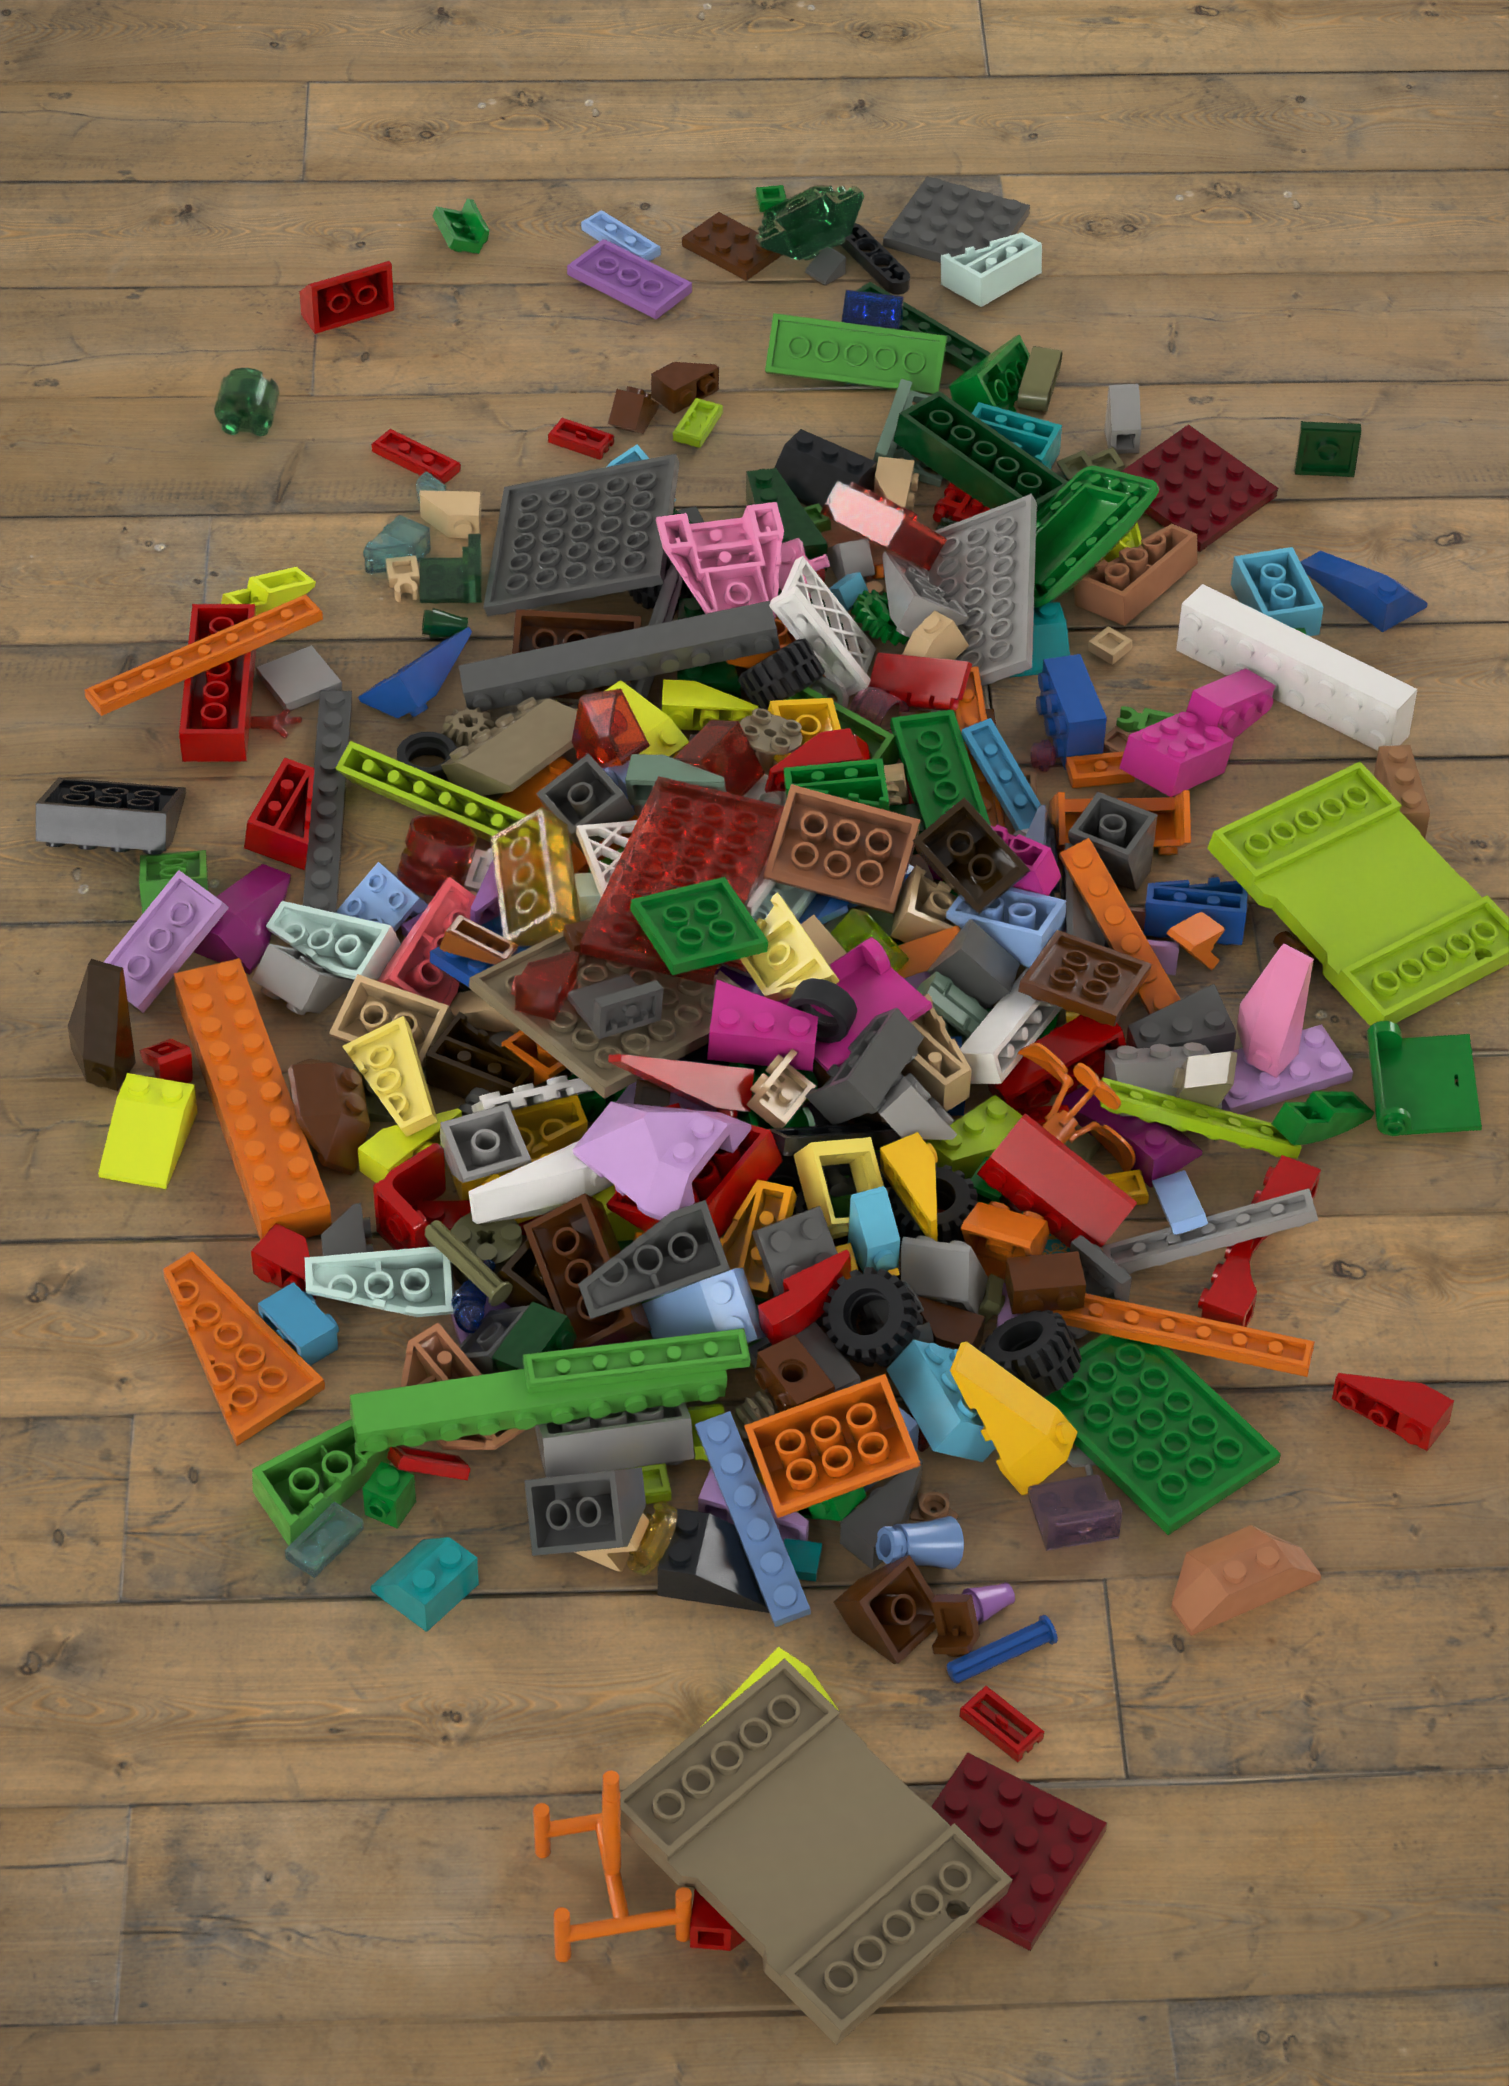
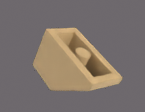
[419,490,482,539]

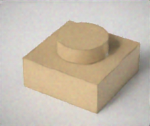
[1088,626,1133,665]

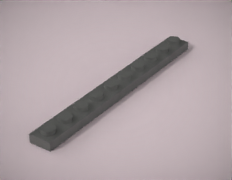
[303,690,352,913]

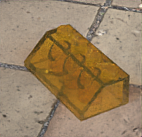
[490,807,581,946]

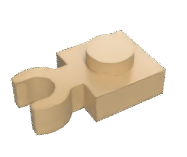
[385,556,420,602]

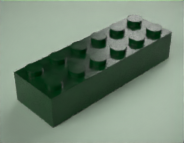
[893,391,1068,512]

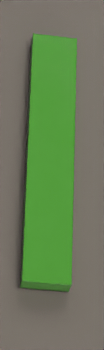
[523,1328,751,1393]

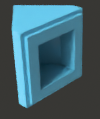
[829,572,869,612]

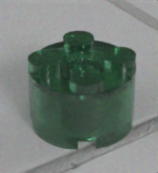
[214,368,280,436]

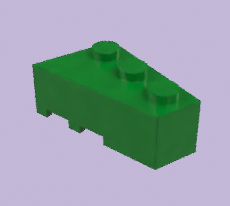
[784,758,890,811]

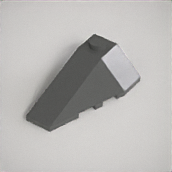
[578,1200,730,1319]

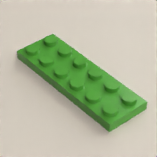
[765,313,947,395]

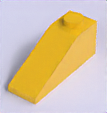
[880,1132,938,1241]

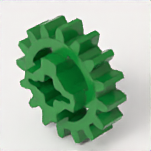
[851,590,910,646]

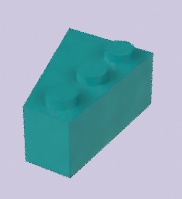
[972,402,1062,469]

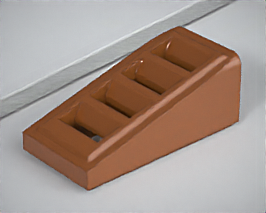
[439,915,519,965]

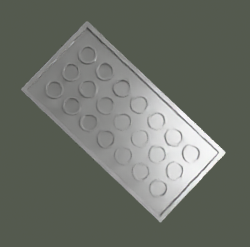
[917,494,1037,709]

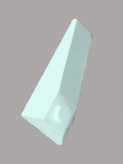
[266,901,401,980]
[305,1246,455,1317]

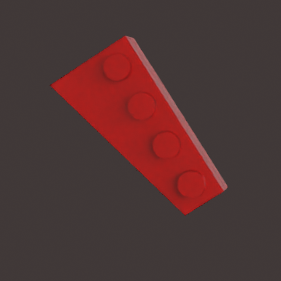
[988,1015,1126,1111]

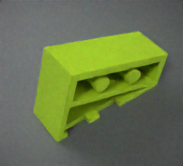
[926,1095,1022,1179]

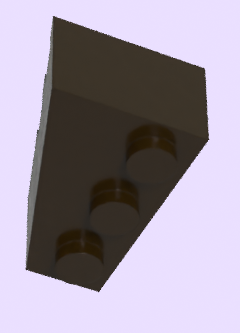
[425,1012,534,1099]

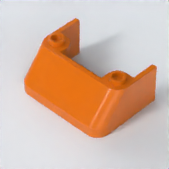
[1049,790,1191,855]

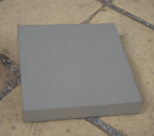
[256,645,342,712]

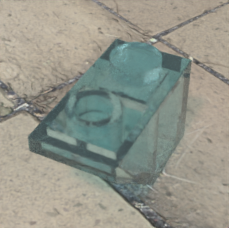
[363,515,431,574]

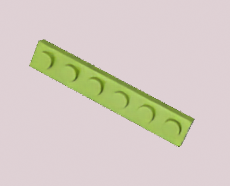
[1100,1077,1302,1160]

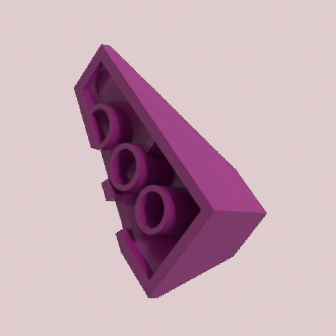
[193,864,291,975]
[1061,1085,1203,1188]

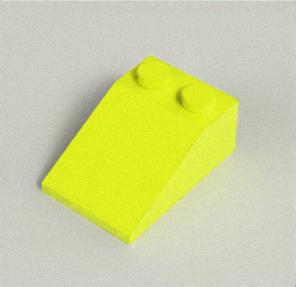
[576,680,689,759]
[98,1073,198,1189]

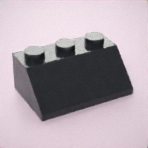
[774,429,876,522]

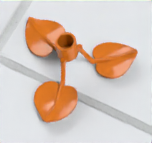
[1017,1043,1136,1172]

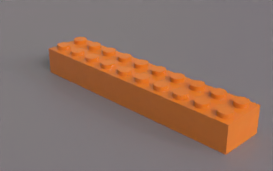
[173,958,332,1240]

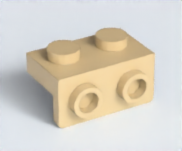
[747,1049,816,1128]

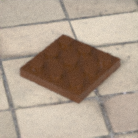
[1018,930,1152,1027]

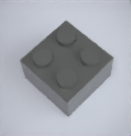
[536,753,636,854]

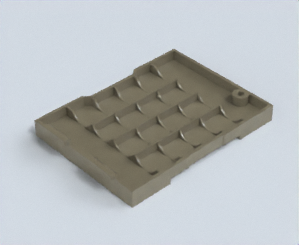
[620,1658,1012,2045]

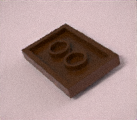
[682,212,783,281]

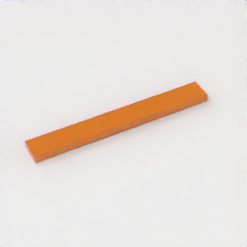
[84,594,323,716]
[1022,1293,1315,1377]

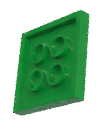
[630,877,769,975]

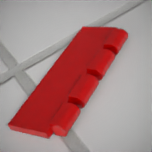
[867,652,972,711]

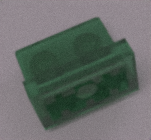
[419,534,482,604]

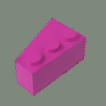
[1186,668,1276,739]

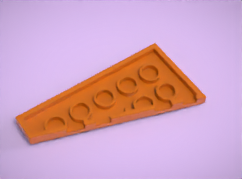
[163,1251,325,1446]

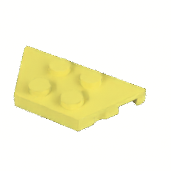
[740,892,840,1001]

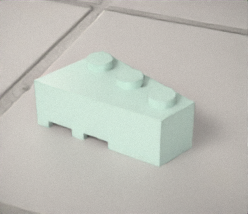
[941,233,1042,307]

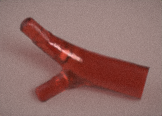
[250,708,302,739]

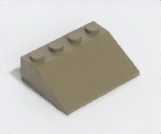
[441,697,602,796]

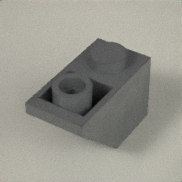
[321,1203,374,1256]

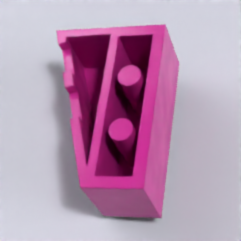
[707,979,818,1071]

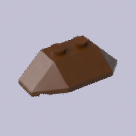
[288,1059,370,1176]

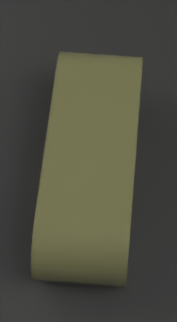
[1017,346,1063,412]

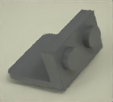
[1067,1235,1132,1339]

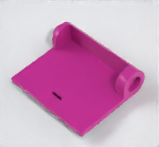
[777,937,933,1071]

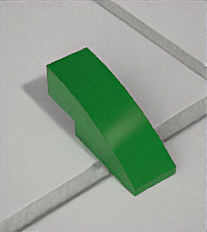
[1271,1091,1375,1145]

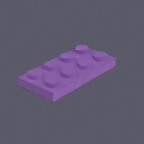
[567,239,692,319]

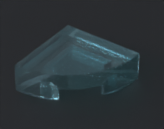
[416,471,446,503]

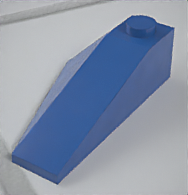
[1300,551,1428,632]
[358,627,472,719]

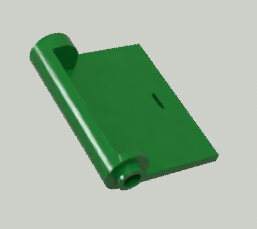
[1367,1021,1482,1136]

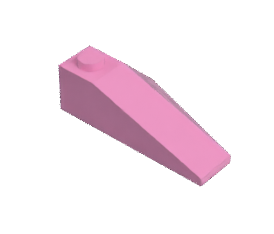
[1237,944,1314,1078]

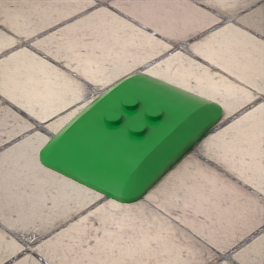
[1034,466,1160,608]

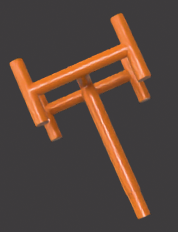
[533,1771,692,1962]

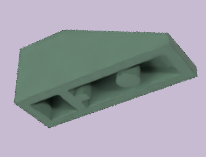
[625,754,727,807]

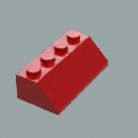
[977,1113,1137,1248]

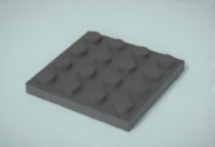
[883,176,1030,263]

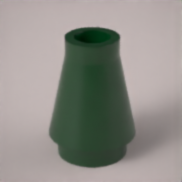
[422,608,468,638]

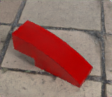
[758,1249,851,1345]

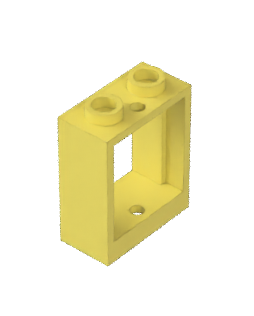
[793,1137,884,1239]

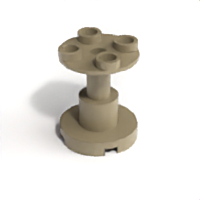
[726,708,802,800]

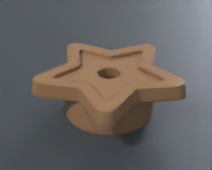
[910,1492,959,1522]

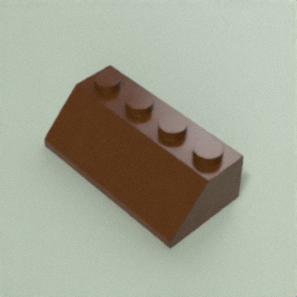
[523,1193,652,1349]

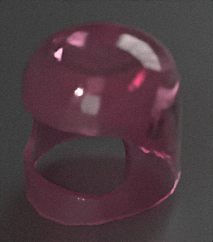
[850,686,909,734]

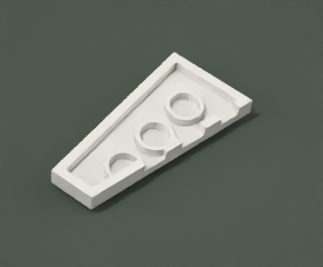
[471,1075,594,1113]

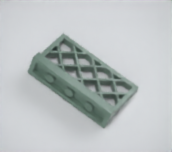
[873,379,943,487]

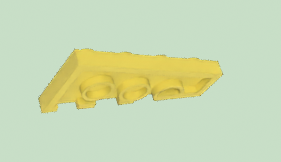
[342,1016,438,1137]

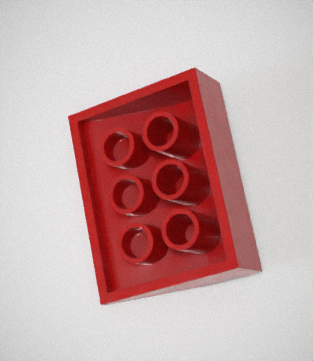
[606,1108,783,1238]

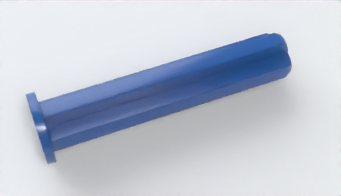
[946,1615,1058,1683]

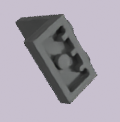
[568,974,664,1039]

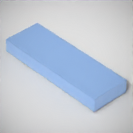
[581,210,661,262]
[1152,1170,1208,1235]

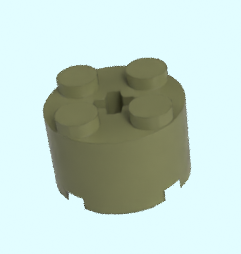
[450,1213,522,1292]

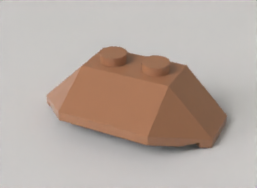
[400,1322,526,1450]
[1171,1525,1322,1636]

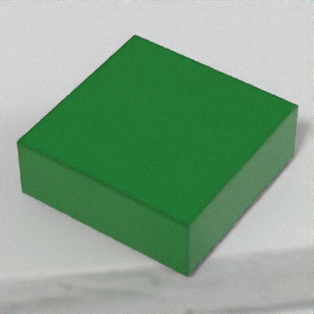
[756,185,788,212]

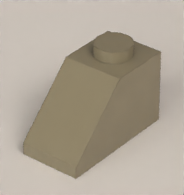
[1172,1051,1238,1108]

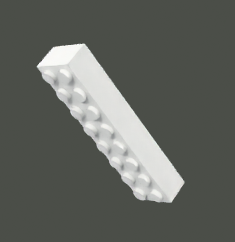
[1176,584,1417,751]

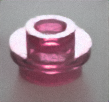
[1031,739,1056,772]

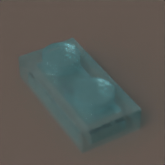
[285,1501,364,1578]

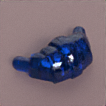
[451,1259,496,1334]

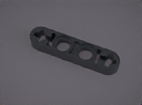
[839,223,910,295]

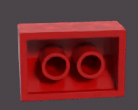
[299,261,394,334]

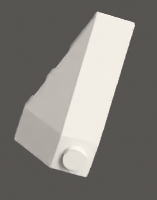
[469,1141,614,1224]

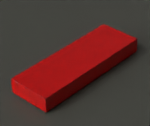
[372,429,461,486]

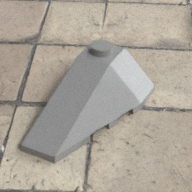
[882,551,968,638]

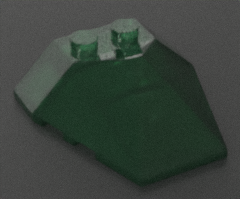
[755,185,865,261]

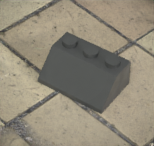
[524,1467,646,1556]

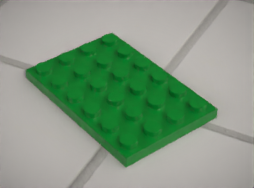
[1044,1334,1281,1535]

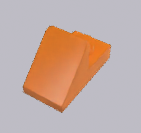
[1166,912,1225,970]

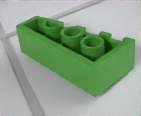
[252,1419,390,1548]

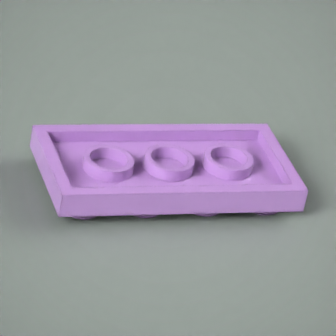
[104,870,229,1013]
[1222,1024,1353,1114]

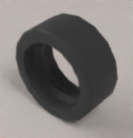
[397,732,457,782]
[787,978,857,1043]

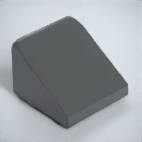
[805,245,846,285]

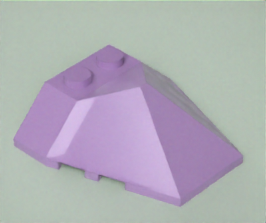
[572,1102,751,1221]

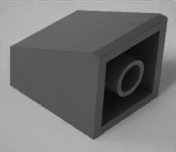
[1068,792,1158,891]

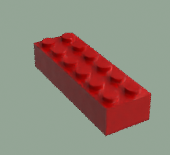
[179,604,256,762]

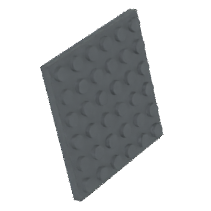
[483,454,680,617]

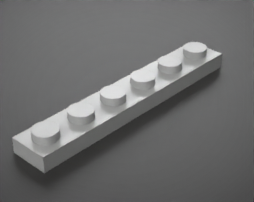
[1102,1188,1319,1274]

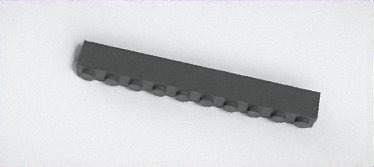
[459,601,780,712]

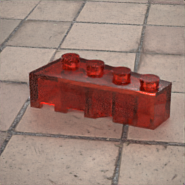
[820,481,947,571]

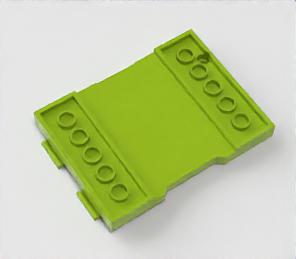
[1207,761,1509,1026]

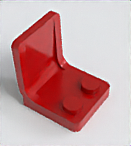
[373,1143,446,1250]

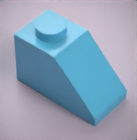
[848,1186,900,1273]

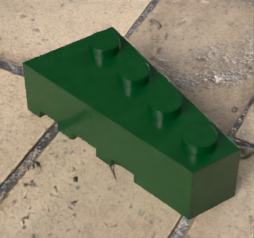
[746,468,828,572]
[677,598,741,699]

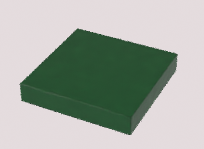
[1294,421,1362,477]

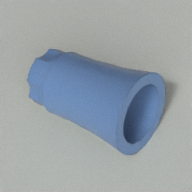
[875,1516,964,1570]

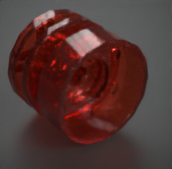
[396,814,478,896]

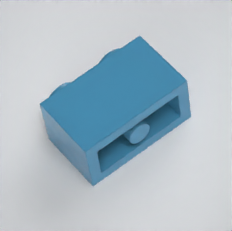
[258,1282,339,1366]

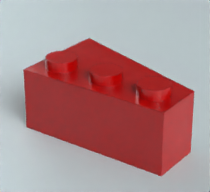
[244,757,315,870]

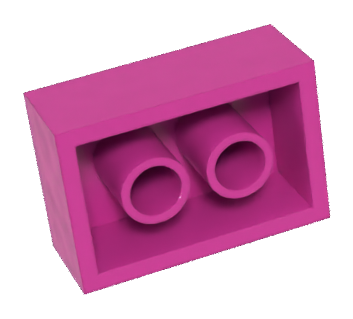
[1119,711,1234,797]

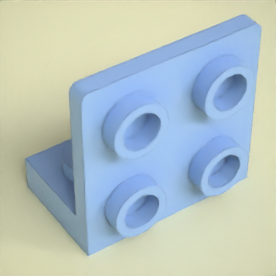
[336,862,429,932]

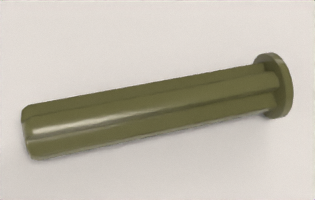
[425,1220,513,1306]

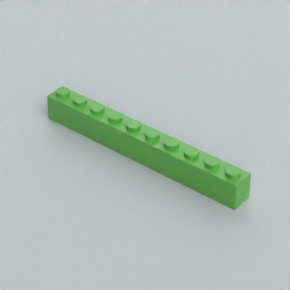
[350,1369,728,1453]

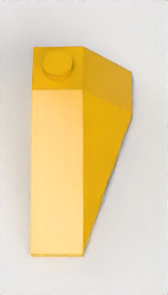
[950,1341,1078,1495]

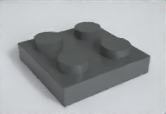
[752,1206,837,1297]

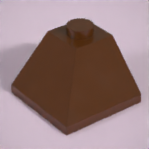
[834,1555,936,1664]

